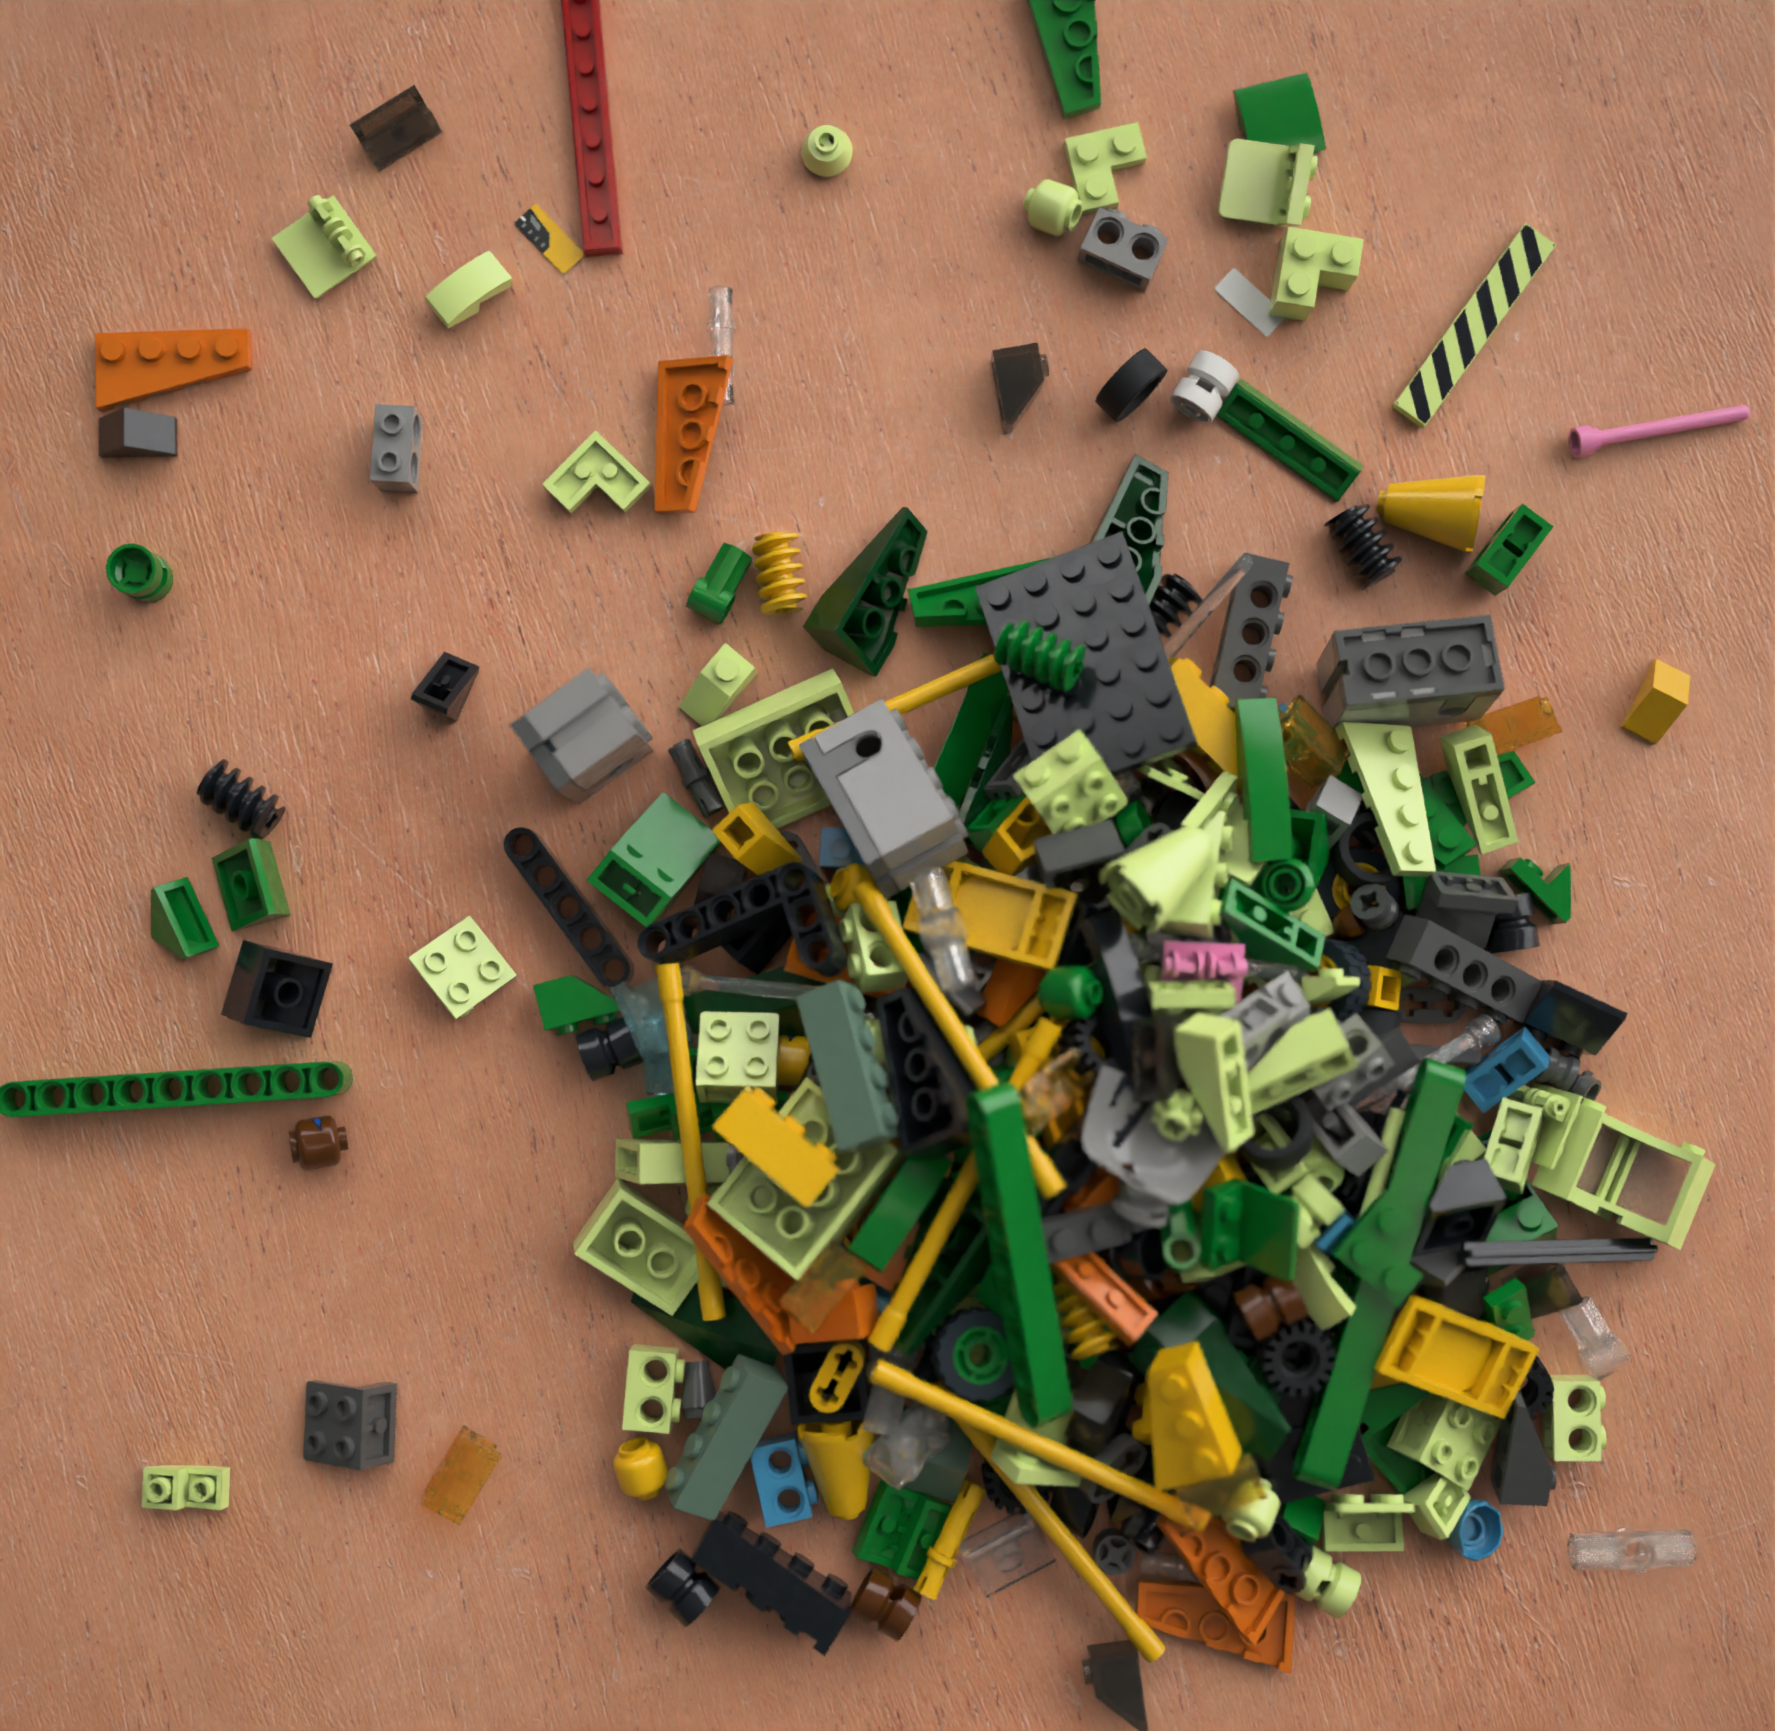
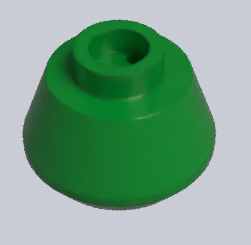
[1260,858,1315,913]

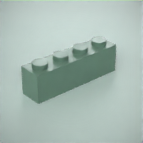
[796,980,899,1153]
[665,1354,789,1521]

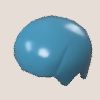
[1447,1499,1504,1561]

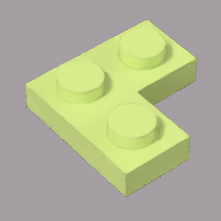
[1064,122,1147,216]
[542,430,651,514]

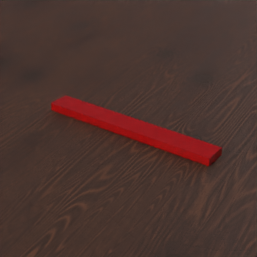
[561,0,623,257]

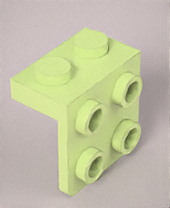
[1218,139,1317,227]
[1013,729,1128,834]
[1321,1494,1415,1552]

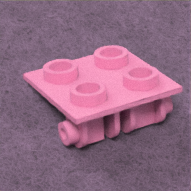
[1161,941,1248,1009]

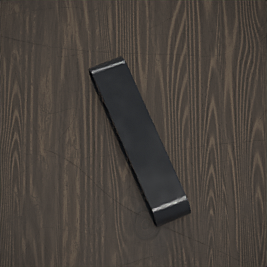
[504,827,634,987]
[1050,1349,1142,1539]

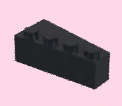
[876,987,977,1159]
[691,1511,851,1656]

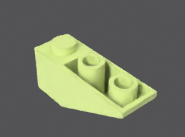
[1162,811,1235,938]

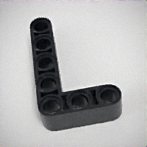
[637,861,847,977]

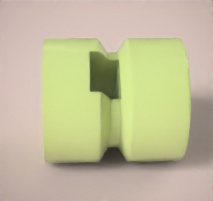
[1284,1172,1345,1250]
[1293,1545,1361,1619]

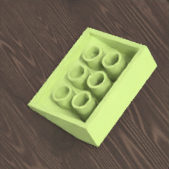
[693,668,854,829]
[707,1077,906,1284]

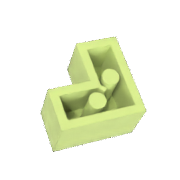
[1268,227,1364,321]

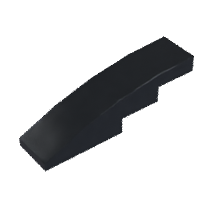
[1079,910,1161,1081]
[1035,1072,1155,1218]

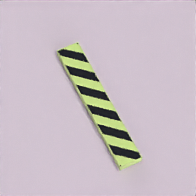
[1392,223,1556,429]

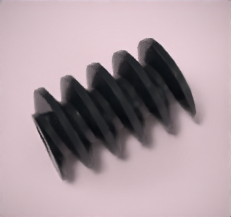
[1324,503,1402,590]
[1149,573,1204,638]
[197,759,285,840]

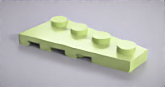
[1335,722,1436,877]

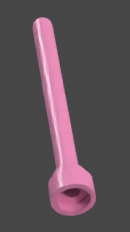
[1569,405,1750,458]

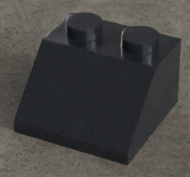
[221,940,333,1038]
[1514,980,1628,1059]
[1411,1159,1507,1257]
[784,1339,875,1425]

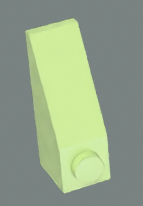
[1439,725,1518,854]
[1246,1009,1358,1115]
[1174,1013,1253,1152]

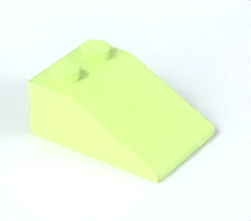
[573,1178,699,1316]

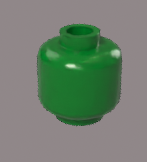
[1038,966,1102,1019]

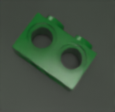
[1465,503,1554,596]

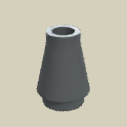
[680,1361,716,1419]

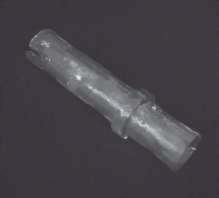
[706,286,736,406]

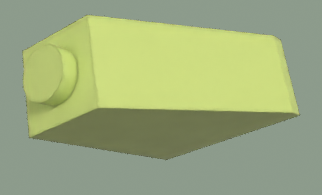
[615,1138,731,1184]

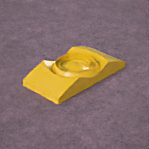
[902,861,1078,971]
[1374,1295,1540,1419]

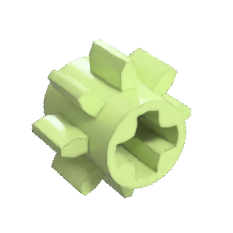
[1151,1088,1203,1141]

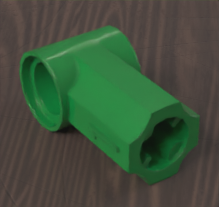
[686,542,753,625]
[1159,1196,1201,1274]

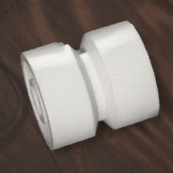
[1169,350,1239,424]

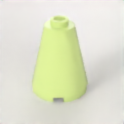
[1100,826,1213,934]

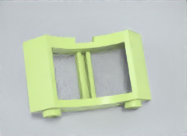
[1532,1098,1716,1250]

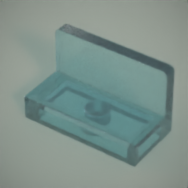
[610,976,693,1064]

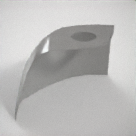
[1083,1065,1226,1204]

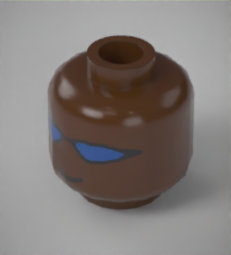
[289,1116,348,1170]

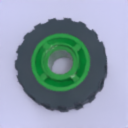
[930,1307,1014,1401]

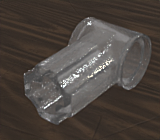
[1559,1296,1632,1381]

